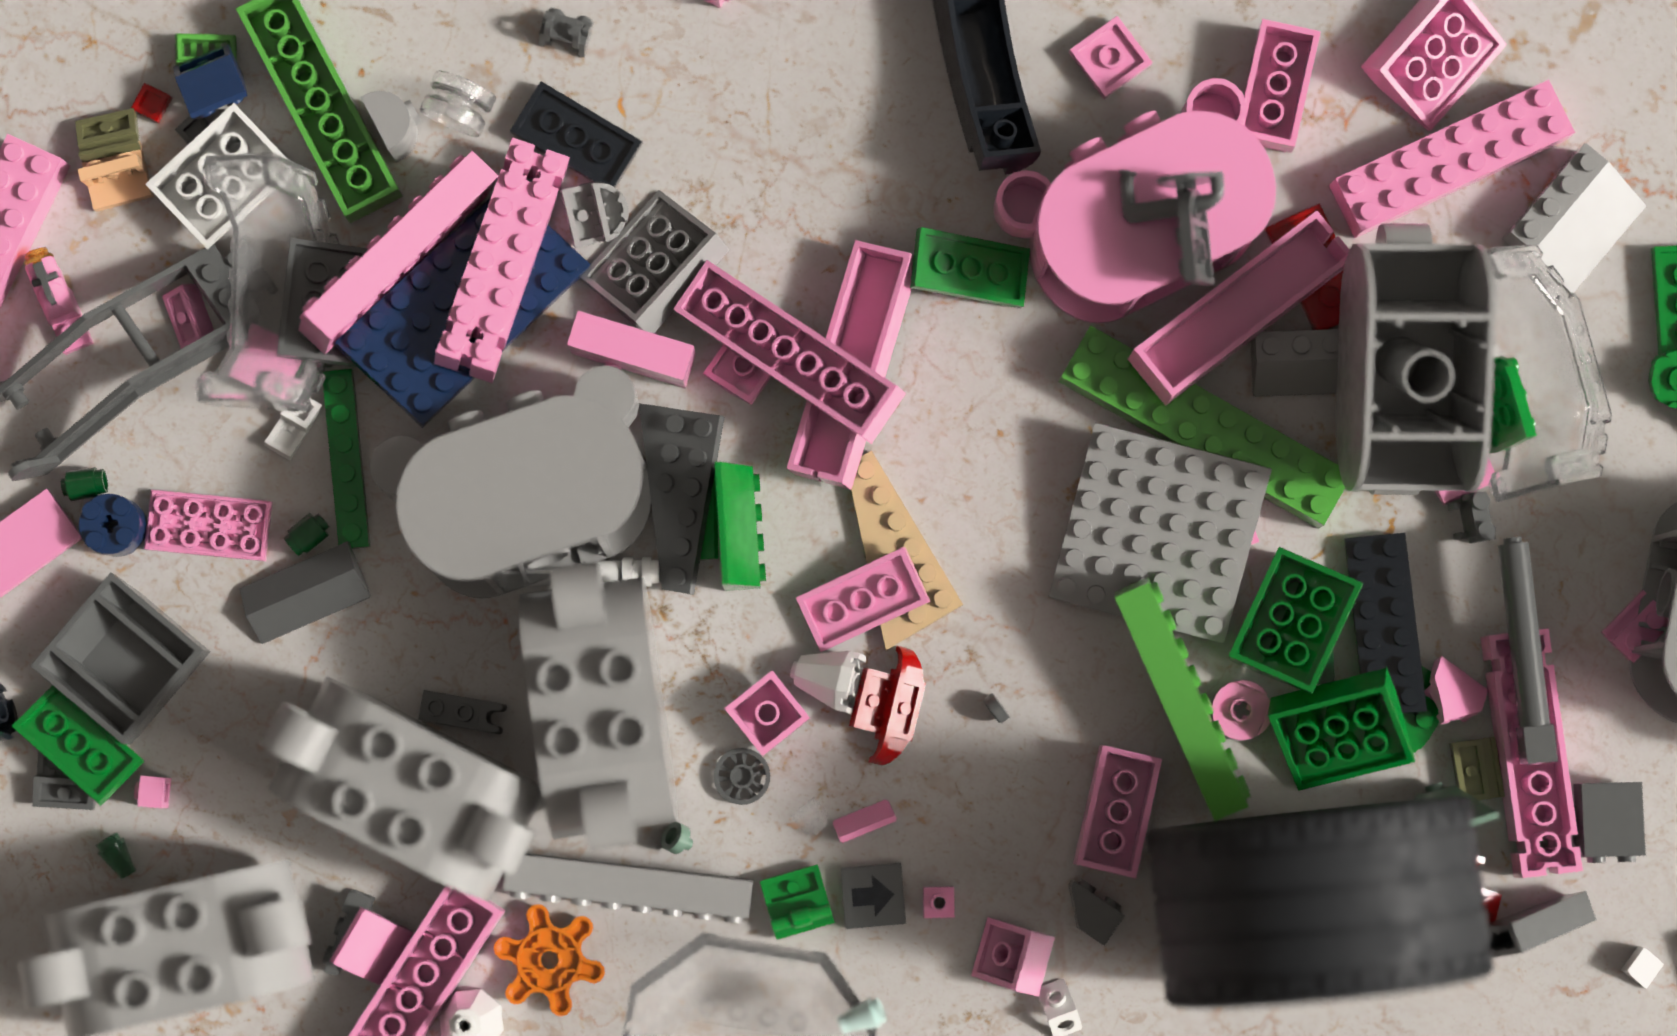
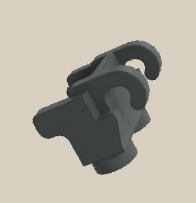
[539,8,593,57]
[1448,491,1496,543]

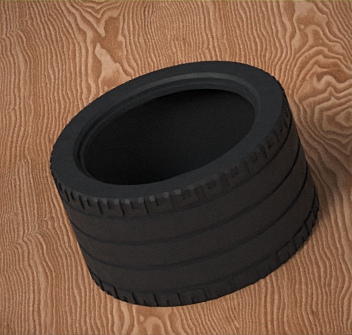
[1146,796,1494,1009]

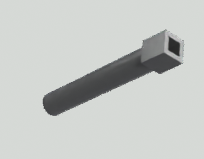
[1498,537,1558,764]

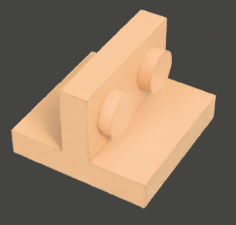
[78,140,154,212]

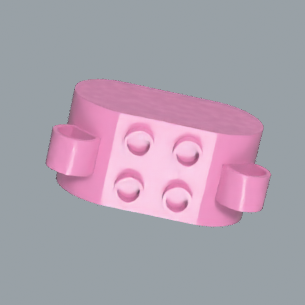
[993,78,1276,323]

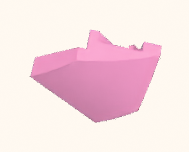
[1424,656,1488,724]

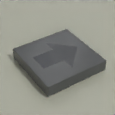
[841,863,906,929]

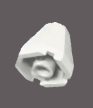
[790,651,866,715]
[439,989,504,1036]

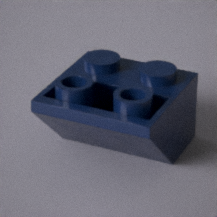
[173,44,248,119]

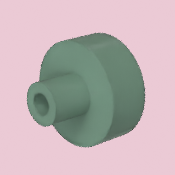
[661,822,693,854]

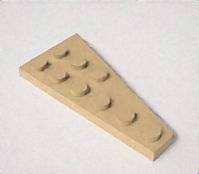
[851,450,963,651]

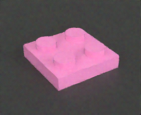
[1069,16,1153,99]

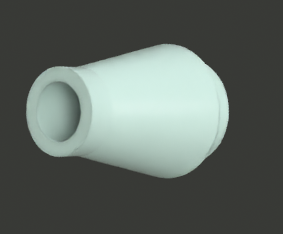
[838,998,887,1034]

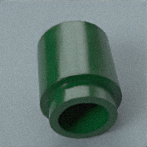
[61,467,108,501]
[283,512,330,556]

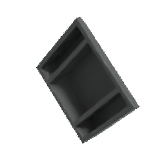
[31,572,211,745]

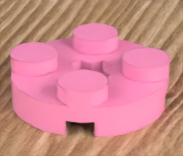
[1211,680,1270,741]

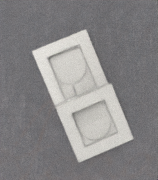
[264,390,322,461]

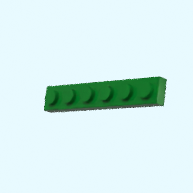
[322,368,371,549]

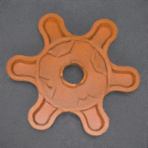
[494,904,605,1016]

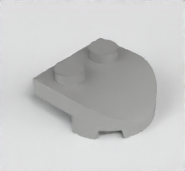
[560,181,629,248]

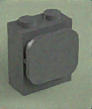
[1573,782,1646,863]

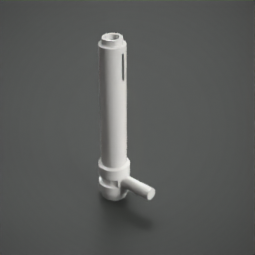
[502,557,660,587]

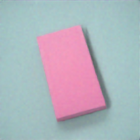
[0,489,82,598]
[144,490,273,562]

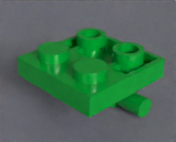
[760,864,835,940]

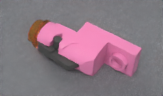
[24,247,94,355]

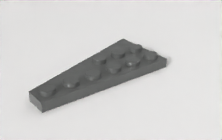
[639,403,725,595]

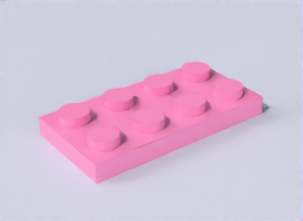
[796,547,931,652]

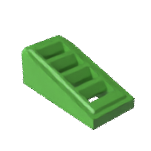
[174,33,237,66]

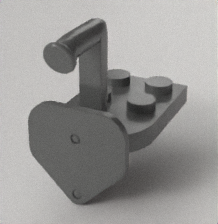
[1119,170,1225,286]

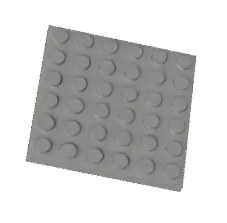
[1049,422,1272,644]

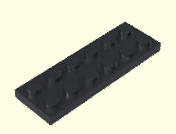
[1344,532,1427,714]

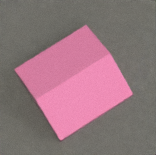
[703,344,771,405]

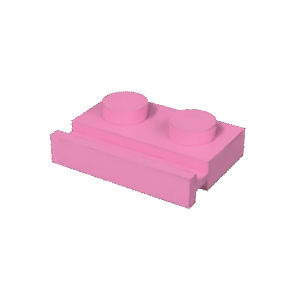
[1601,590,1669,663]

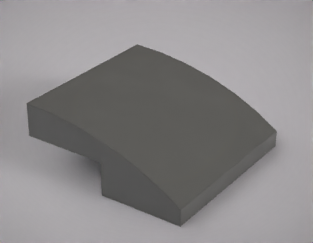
[32,751,96,810]

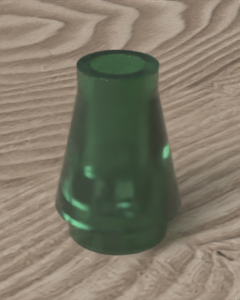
[96,832,137,879]

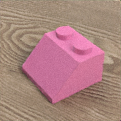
[971,917,1055,996]

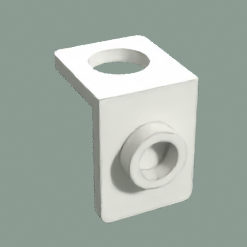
[1038,979,1082,1036]

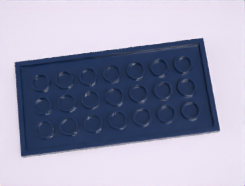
[335,197,591,428]

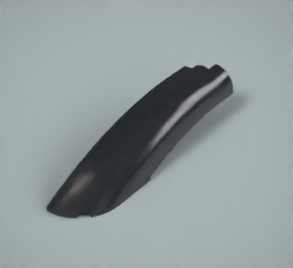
[932,0,1041,175]

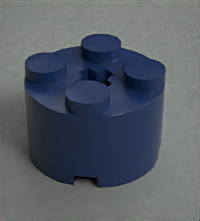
[79,494,147,557]

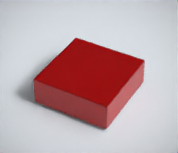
[130,83,172,124]

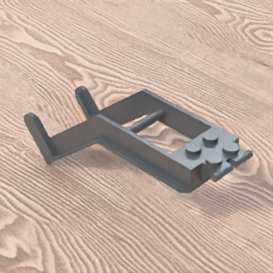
[0,239,278,481]

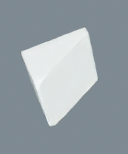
[1621,946,1664,989]

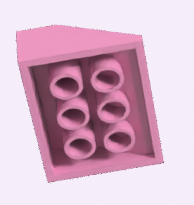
[1361,0,1507,131]

